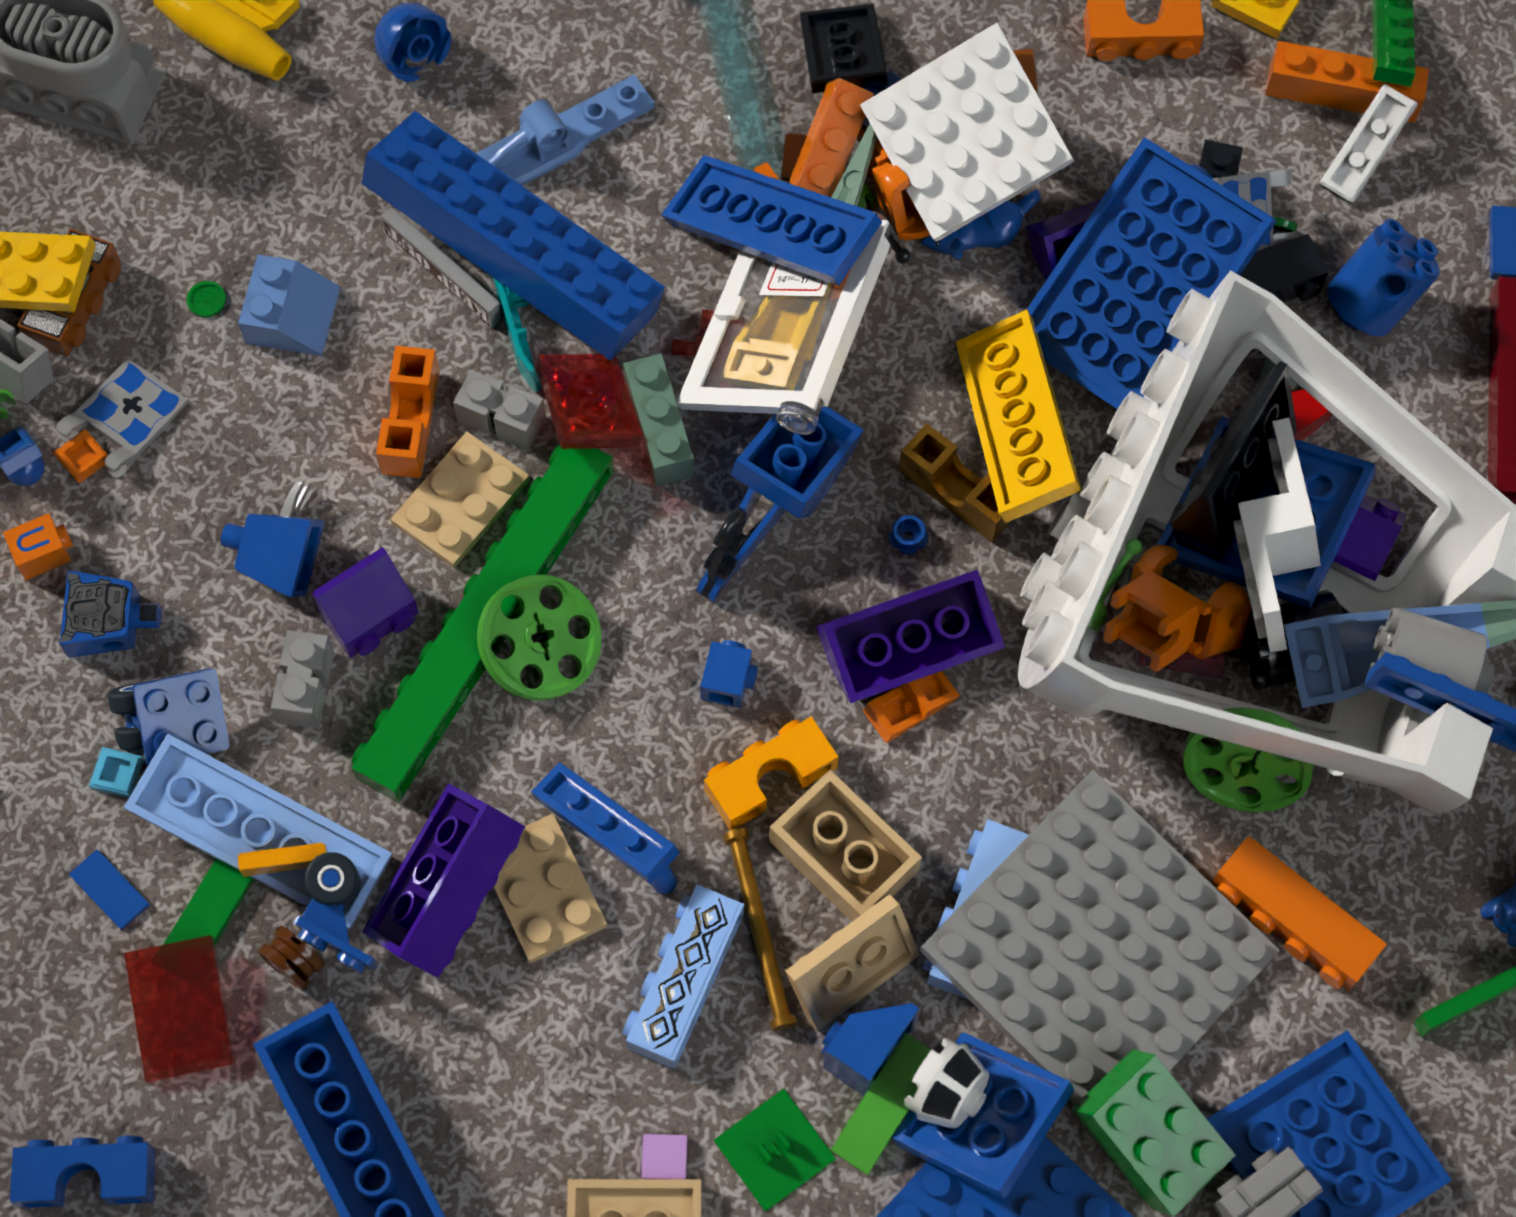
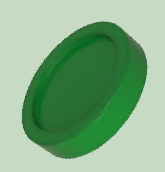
[1272,216,1298,233]
[186,281,226,318]

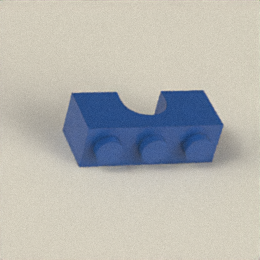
[10,1136,156,1208]

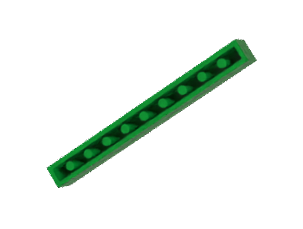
[351,435,614,804]

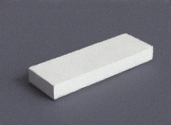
[1319,84,1418,204]

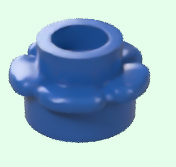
[888,515,929,554]

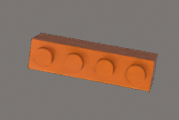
[1265,41,1429,123]
[1212,835,1387,992]

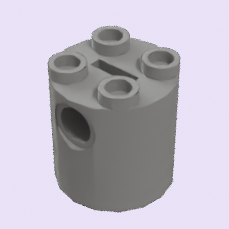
[1365,607,1495,693]

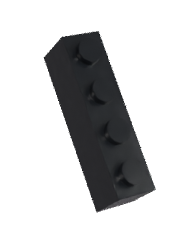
[1240,234,1329,304]

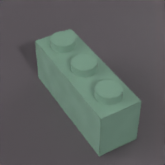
[623,353,694,486]

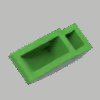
[831,1033,931,1176]

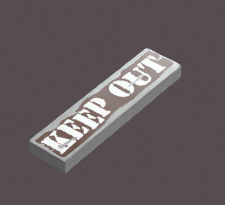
[381,207,502,329]

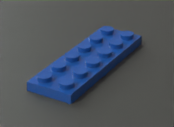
[661,155,882,286]

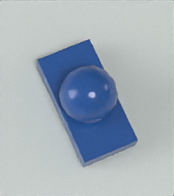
[0,425,45,486]

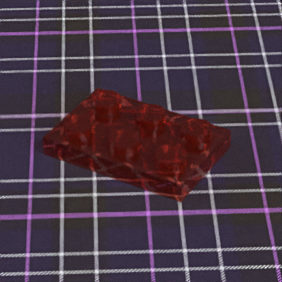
[536,354,643,449]
[124,935,235,1083]

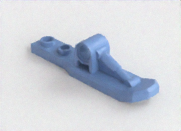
[476,74,654,186]

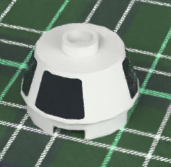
[904,1038,989,1128]

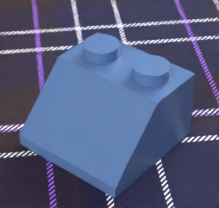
[238,254,340,356]

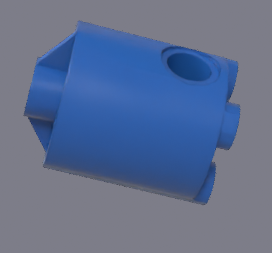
[1326,218,1440,337]

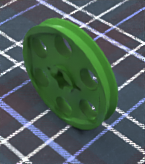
[477,575,602,700]
[1183,708,1314,812]

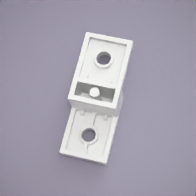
[1233,418,1321,653]

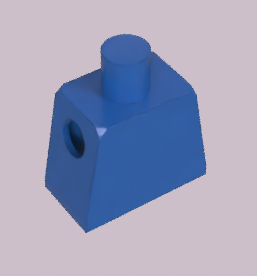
[221,514,325,597]

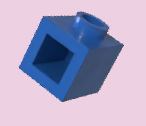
[700,640,758,708]

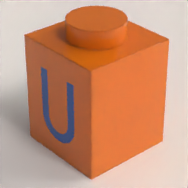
[3,513,74,580]

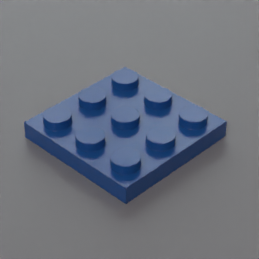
[892,1032,1075,1200]

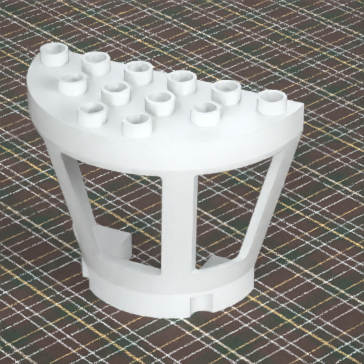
[1018,270,1516,813]

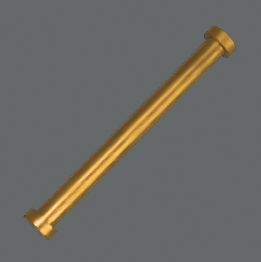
[723,828,797,1031]

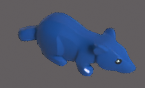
[921,189,1041,260]

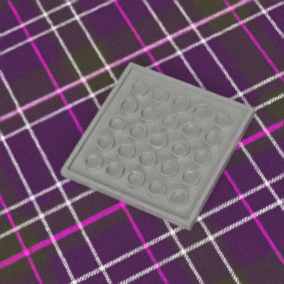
[918,770,1280,1105]

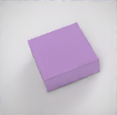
[641,1134,687,1179]

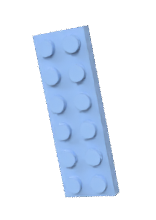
[124,733,393,930]

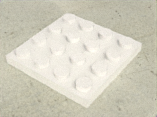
[860,23,1074,242]

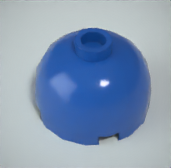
[374,3,452,82]

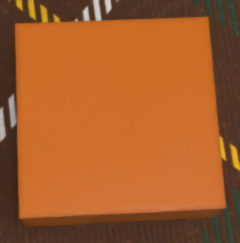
[53,429,108,484]

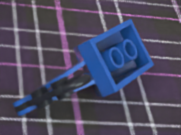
[696,388,864,602]

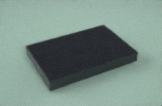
[800,4,888,94]

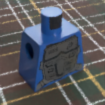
[59,571,162,657]

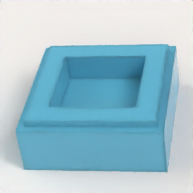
[89,747,144,798]

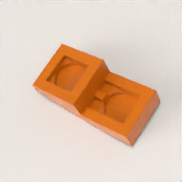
[863,671,959,743]

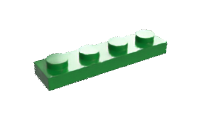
[1372,0,1415,87]

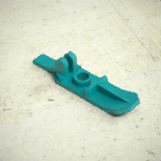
[491,276,541,393]

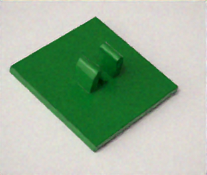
[713,1088,836,1212]

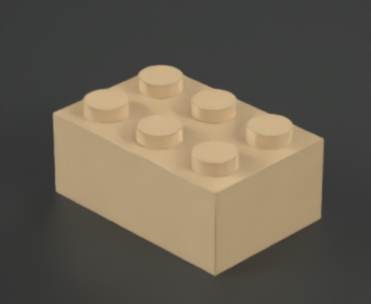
[769,770,922,922]

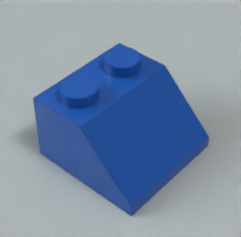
[821,1003,919,1096]

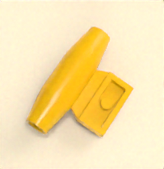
[153,0,300,81]

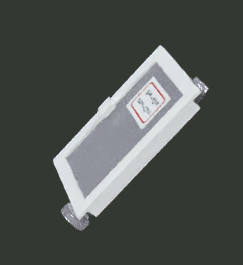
[677,211,892,435]

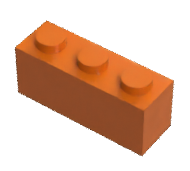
[789,78,874,197]

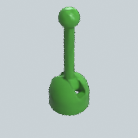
[1087,539,1142,633]

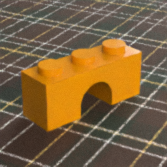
[704,716,839,830]

